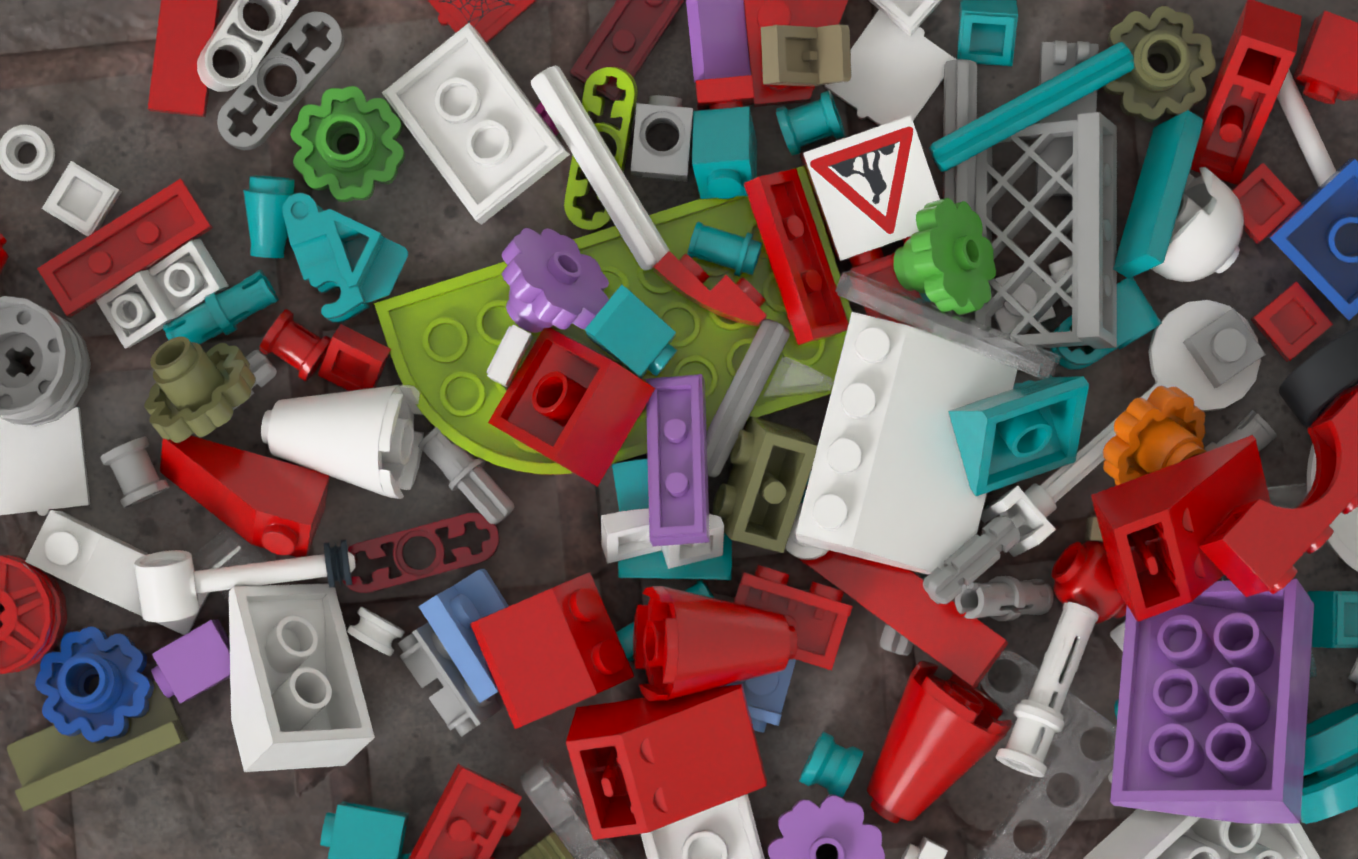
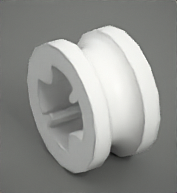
[347,607,405,656]

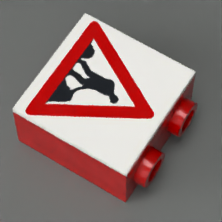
[799,115,940,267]

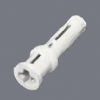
[996,602,1099,777]

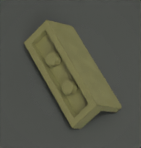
[7,681,189,812]

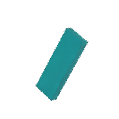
[1113,110,1203,278]

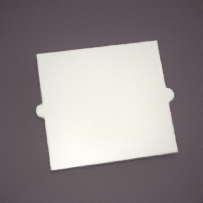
[824,10,957,126]
[0,407,90,516]

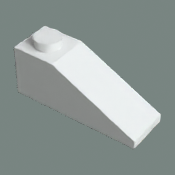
[25,510,210,635]

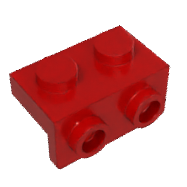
[734,565,853,671]

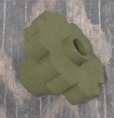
[1103,6,1216,122]
[144,337,256,443]

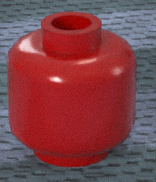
[1051,540,1127,624]

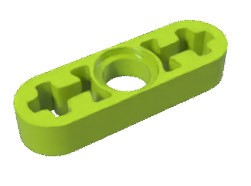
[564,67,638,230]

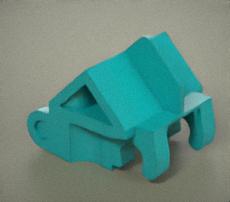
[283,193,408,324]

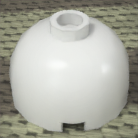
[1151,167,1244,282]

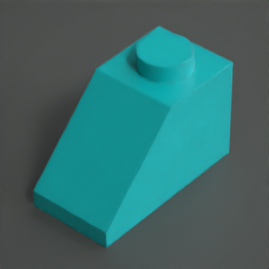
[585,284,678,379]

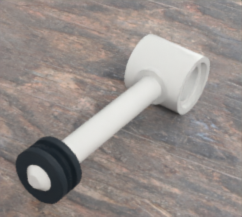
[134,540,356,622]

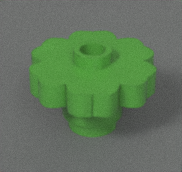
[290,86,405,202]
[894,198,996,315]

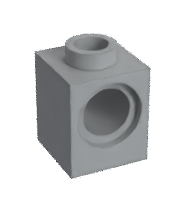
[631,95,693,182]

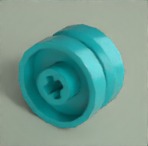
[1301,701,1358,824]

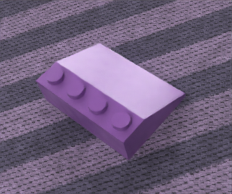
[1110,579,1314,824]

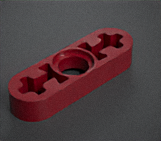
[342,513,500,593]

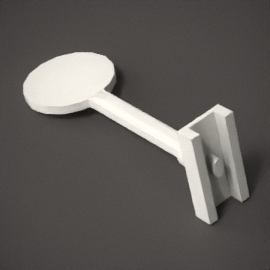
[981,300,1261,557]

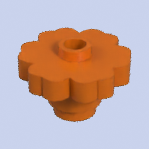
[1103,386,1207,485]

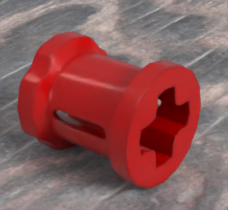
[259,309,331,382]

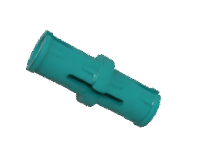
[163,270,279,345]

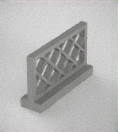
[974,112,1117,352]

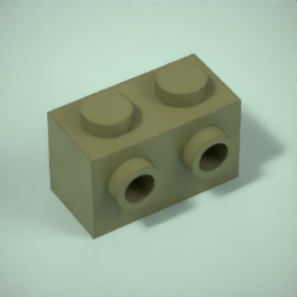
[713,416,818,553]

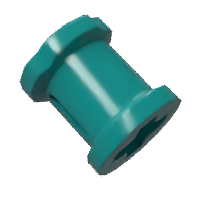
[776,90,846,156]

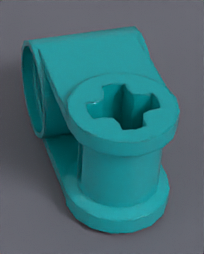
[1050,277,1162,370]

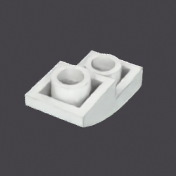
[96,239,229,349]

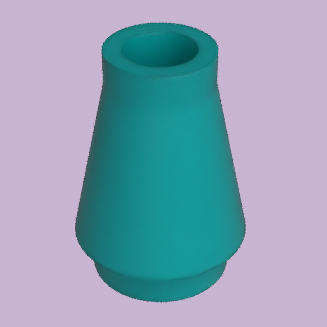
[243,175,296,258]

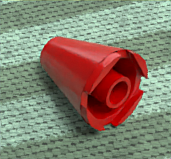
[633,586,797,701]
[867,660,1013,824]

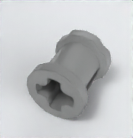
[100,436,170,509]

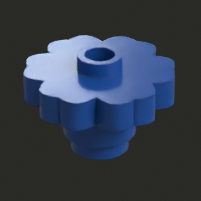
[35,627,154,744]

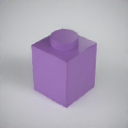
[151,619,230,704]

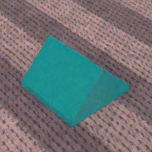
[948,376,1089,496]

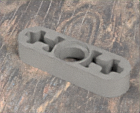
[217,12,344,150]

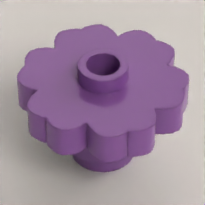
[502,228,609,333]
[768,794,885,859]

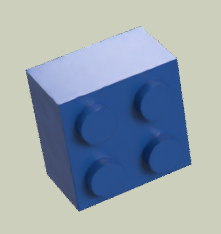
[1267,158,1358,320]

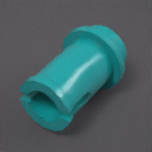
[687,222,762,277]

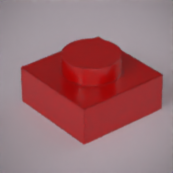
[695,75,754,110]
[1232,163,1301,244]
[1250,281,1333,362]
[318,324,391,391]

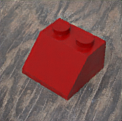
[488,328,655,487]
[470,572,635,729]

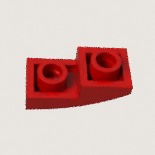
[653,251,767,327]

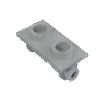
[398,622,502,737]

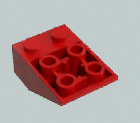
[1091,435,1271,622]
[566,684,767,840]

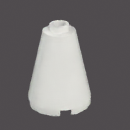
[261,385,424,499]

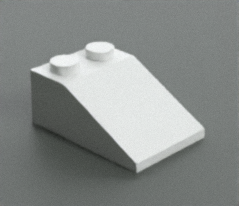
[229,584,375,772]

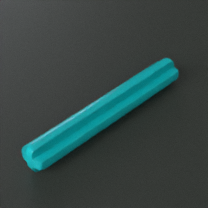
[929,42,1134,171]

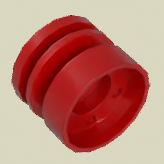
[0,555,67,674]

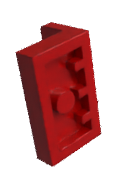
[408,764,522,859]

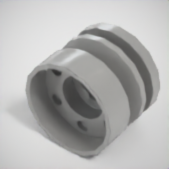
[0,296,91,427]

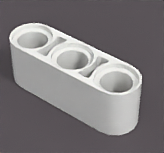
[197,0,299,92]

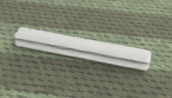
[531,65,670,270]

